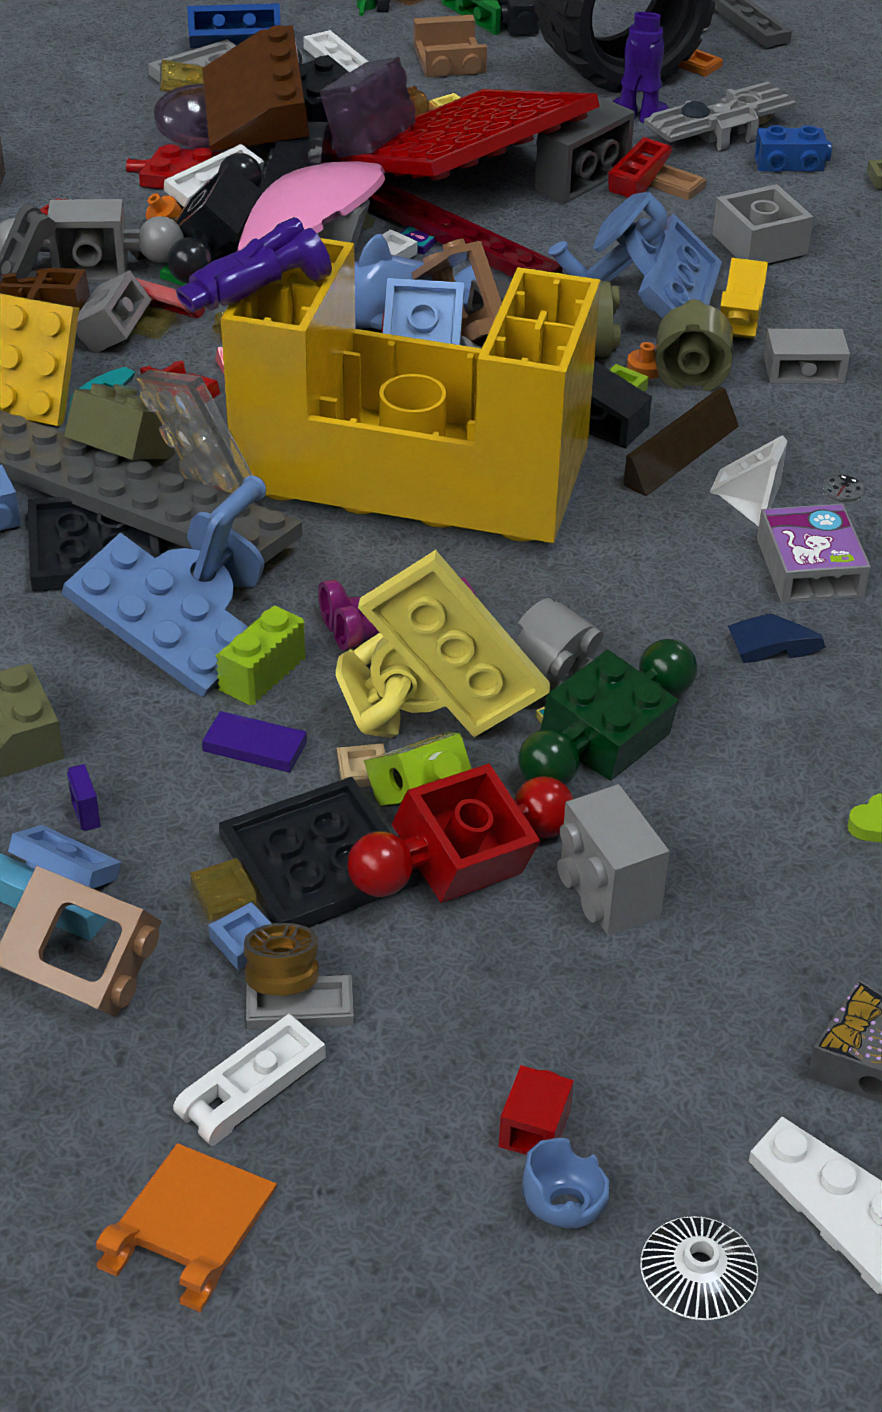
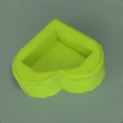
[847,793,882,843]

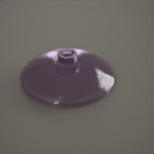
[154,84,210,149]

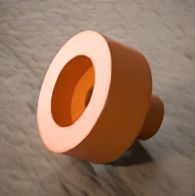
[145,193,182,220]
[627,342,659,379]

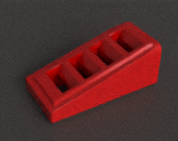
[608,137,672,198]

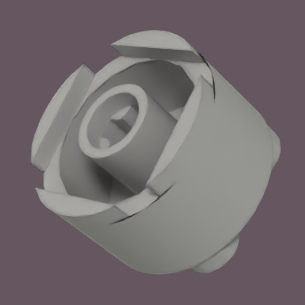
[515,598,604,703]

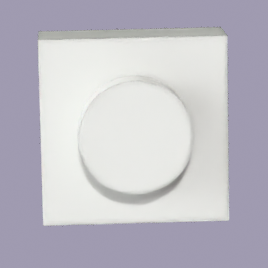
[382,229,417,259]

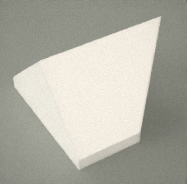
[710,435,787,526]

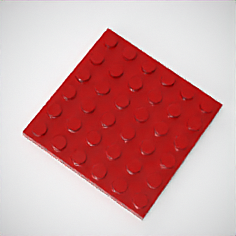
[331,89,600,180]

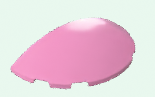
[238,161,385,251]

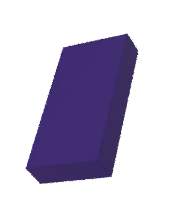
[202,711,307,773]

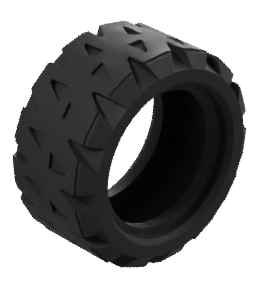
[535,0,715,91]

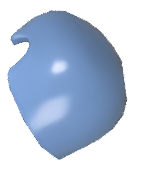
[522,1138,610,1229]

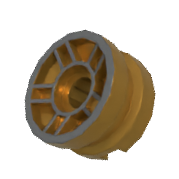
[244,923,319,996]

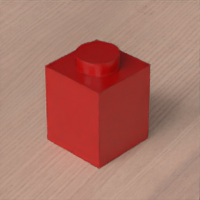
[499,1065,574,1155]

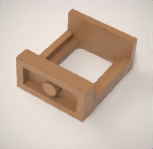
[413,15,487,77]
[411,239,502,346]
[0,866,162,1017]

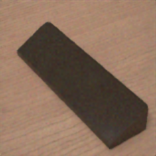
[624,387,739,496]

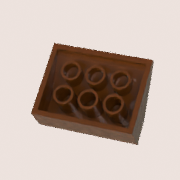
[202,25,310,152]

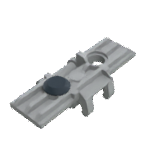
[644,81,796,151]

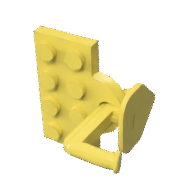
[336,550,550,738]

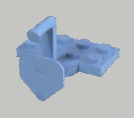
[548,191,722,319]
[62,476,266,697]

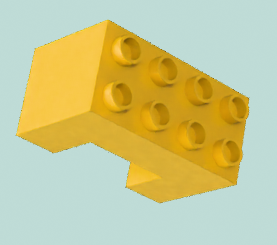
[221,238,601,543]

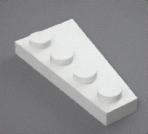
[749,1117,882,1294]

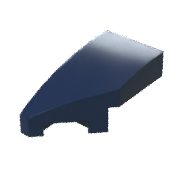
[728,613,826,663]

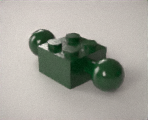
[518,639,698,785]

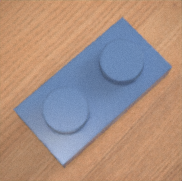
[8,825,121,889]

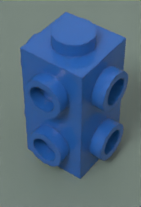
[754,125,832,171]

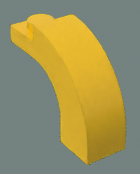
[720,257,768,339]

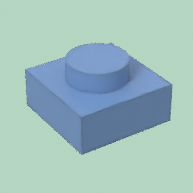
[208,902,272,970]

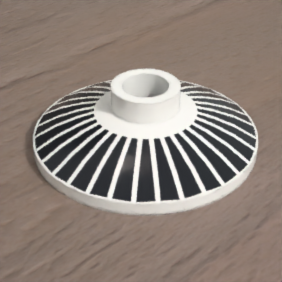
[640,1217,758,1320]

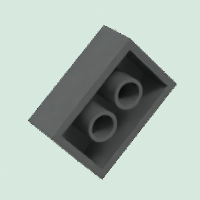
[535,98,635,204]

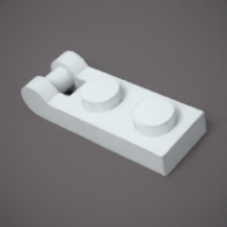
[173,1014,326,1146]

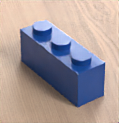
[187,3,281,48]

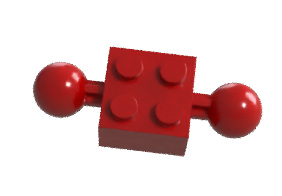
[347,763,574,903]

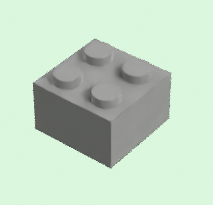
[712,184,813,263]
[557,784,670,936]

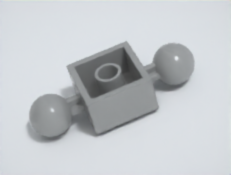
[0,199,184,282]

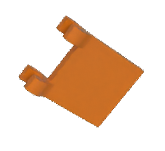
[96,1143,277,1313]

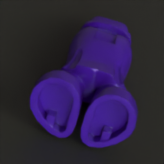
[612,11,669,123]
[176,217,332,312]

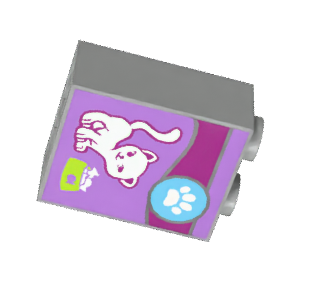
[757,504,871,603]

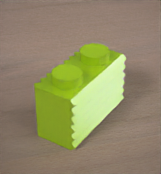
[215,605,306,705]

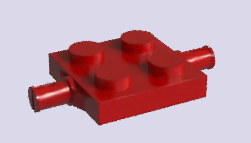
[126,144,221,189]

